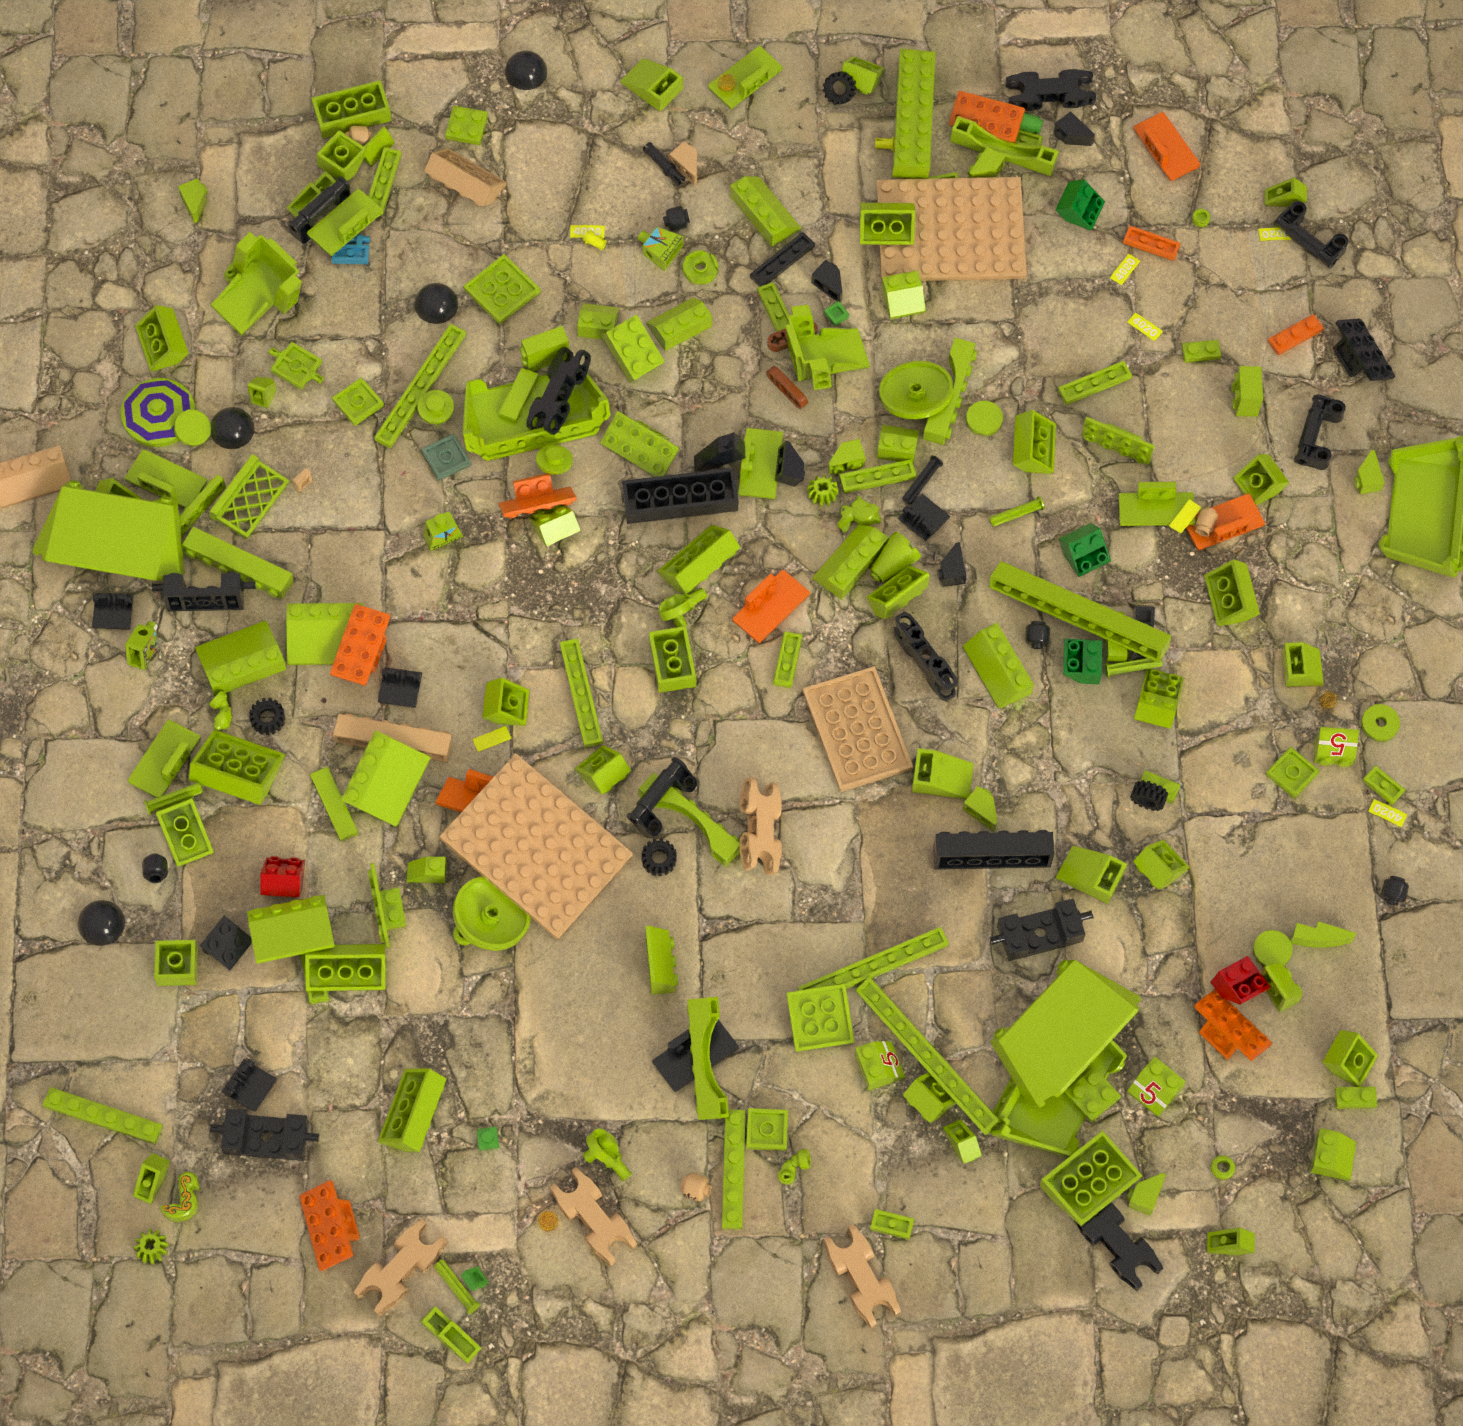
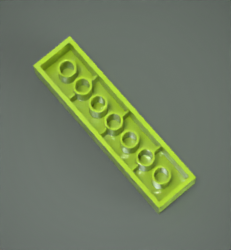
[892,48,936,179]

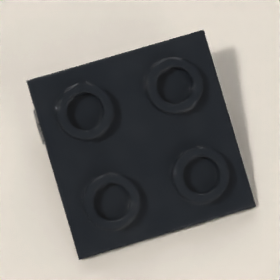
[898,494,951,542]
[92,593,134,629]
[378,667,422,708]
[200,915,252,971]
[222,1059,277,1112]

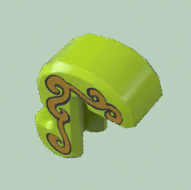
[160,1172,200,1222]

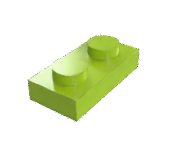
[1181,340,1221,363]
[1362,765,1406,806]
[1140,770,1181,804]
[1334,1086,1377,1109]
[870,1209,914,1240]

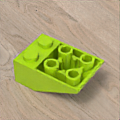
[620,58,683,112]
[1134,669,1184,729]
[912,748,974,799]
[1055,845,1127,904]

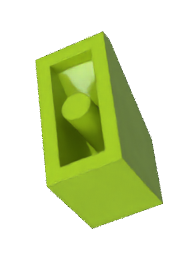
[1265,177,1307,207]
[178,178,208,224]
[247,376,277,409]
[1354,450,1385,495]
[963,786,997,832]
[407,856,447,884]
[943,1119,982,1164]
[133,1153,170,1204]
[1127,1173,1166,1216]
[1207,1227,1255,1255]

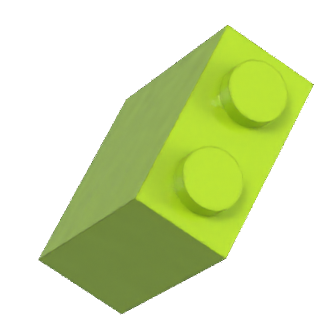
[519,326,570,372]

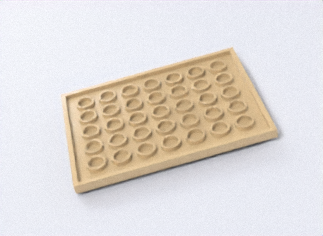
[876,177,1027,282]
[439,753,634,940]

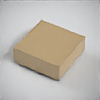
[293,468,312,492]

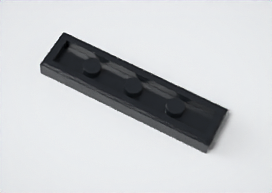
[750,232,815,287]

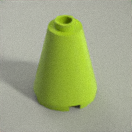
[870,531,922,583]

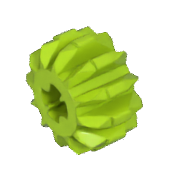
[807,474,839,507]
[133,1229,169,1264]

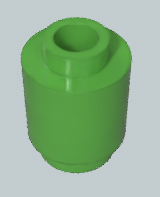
[1019,113,1043,134]

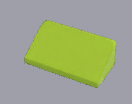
[363,127,394,166]

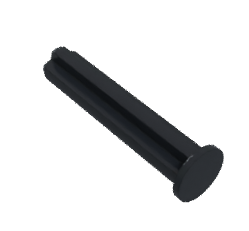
[903,455,943,504]

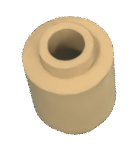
[1195,507,1218,537]

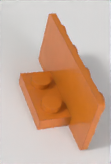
[948,91,1025,143]
[1133,112,1201,181]
[498,473,577,518]
[1186,493,1265,551]
[732,570,810,643]
[330,604,391,686]
[436,769,493,812]
[1194,989,1272,1061]
[299,1180,360,1271]

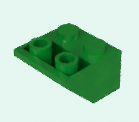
[1055,179,1105,230]
[1059,523,1111,577]
[1063,638,1102,685]

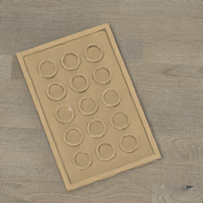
[802,666,913,792]

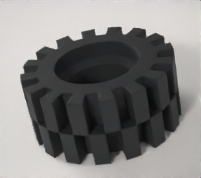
[822,71,857,105]
[249,698,285,735]
[1130,780,1168,811]
[641,838,677,876]

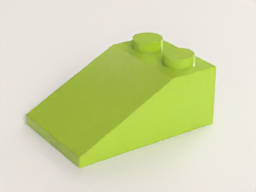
[156,797,214,867]

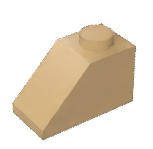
[669,141,697,186]

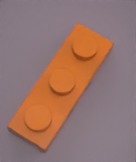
[1123,226,1181,261]
[1268,314,1324,355]

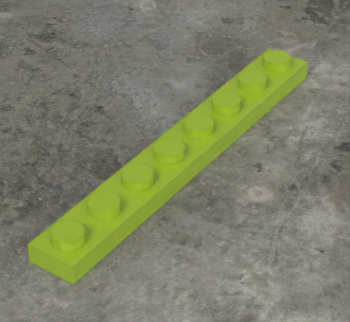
[374,323,467,449]
[798,927,949,991]

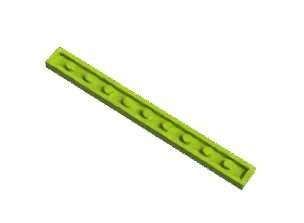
[855,977,1001,1135]

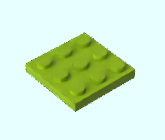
[463,254,541,325]
[786,984,855,1052]

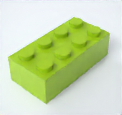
[311,80,392,139]

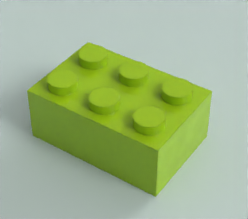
[601,314,665,383]
[649,626,696,693]

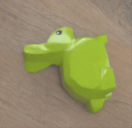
[837,496,881,533]

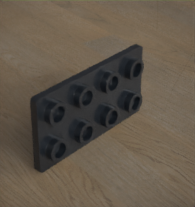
[1332,318,1395,381]
[652,1019,739,1092]

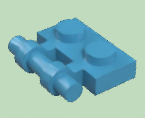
[332,234,370,264]

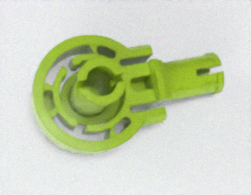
[658,588,707,628]
[583,1128,632,1182]

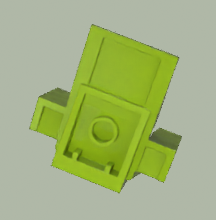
[210,232,302,336]
[785,305,870,390]

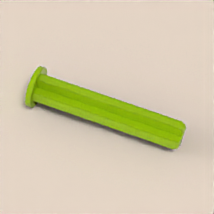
[989,496,1045,526]
[1105,658,1163,678]
[144,783,203,815]
[434,1259,481,1314]

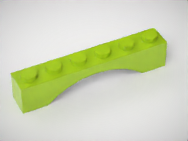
[950,116,1059,177]
[923,337,978,445]
[638,773,740,867]
[687,997,729,1120]

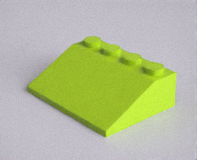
[286,603,364,665]
[195,620,287,697]
[189,729,285,805]
[341,730,431,827]
[247,895,335,964]
[1040,1130,1143,1226]

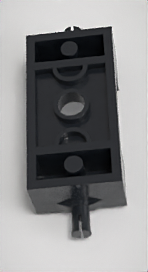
[152,572,256,612]
[990,898,1094,962]
[210,1109,320,1161]

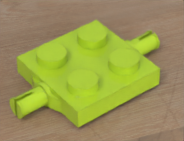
[269,342,324,390]

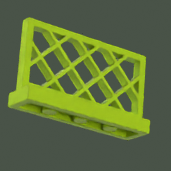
[209,454,290,539]

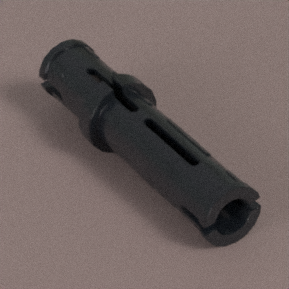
[643,142,685,186]

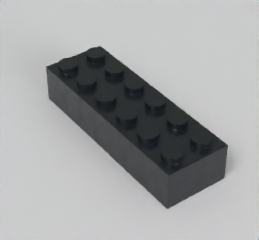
[622,468,739,524]
[933,830,1054,870]

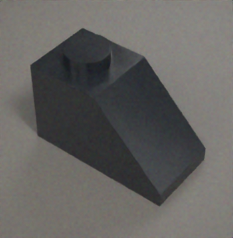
[1053,111,1095,146]
[811,260,842,303]
[775,441,805,487]
[937,542,967,587]

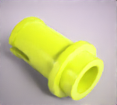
[875,137,894,151]
[583,231,607,251]

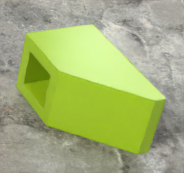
[967,147,1006,178]
[828,439,866,475]

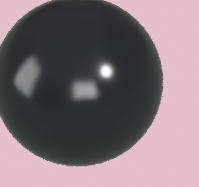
[505,50,547,90]
[415,283,458,324]
[210,407,255,449]
[78,900,125,946]

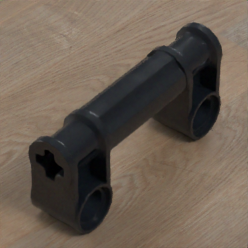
[287,176,351,244]
[1274,201,1348,269]
[1294,394,1346,470]
[626,757,697,836]

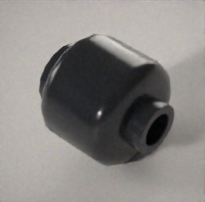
[663,206,690,232]
[1025,621,1050,649]
[142,853,168,883]
[1381,876,1409,906]

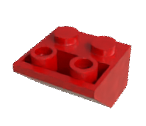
[260,856,305,897]
[1210,956,1271,1005]

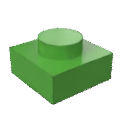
[824,301,849,327]
[477,1127,499,1151]
[460,1266,489,1292]

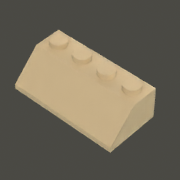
[424,148,507,207]
[0,445,71,508]

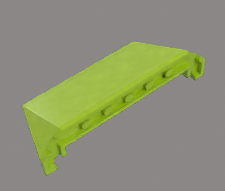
[463,358,611,461]
[1379,436,1463,577]
[32,480,185,581]
[990,960,1141,1108]
[990,1040,1127,1157]

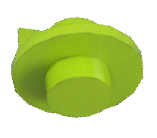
[417,390,454,427]
[536,445,573,475]

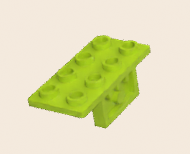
[708,46,783,109]
[307,189,383,256]
[600,411,679,477]
[1081,417,1155,465]
[738,428,783,499]
[125,449,207,508]
[1119,482,1195,526]
[128,719,201,798]
[368,863,406,948]

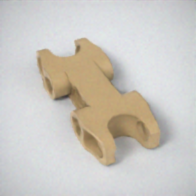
[739,777,782,876]
[550,1167,637,1267]
[354,1218,448,1316]
[823,1224,901,1329]

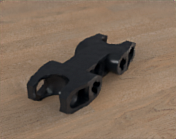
[1005,69,1096,111]
[526,347,591,435]
[894,612,957,702]
[1074,1203,1163,1291]

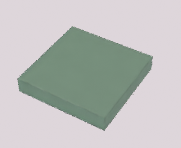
[421,433,471,481]

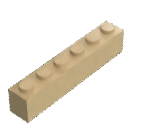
[333,713,453,763]

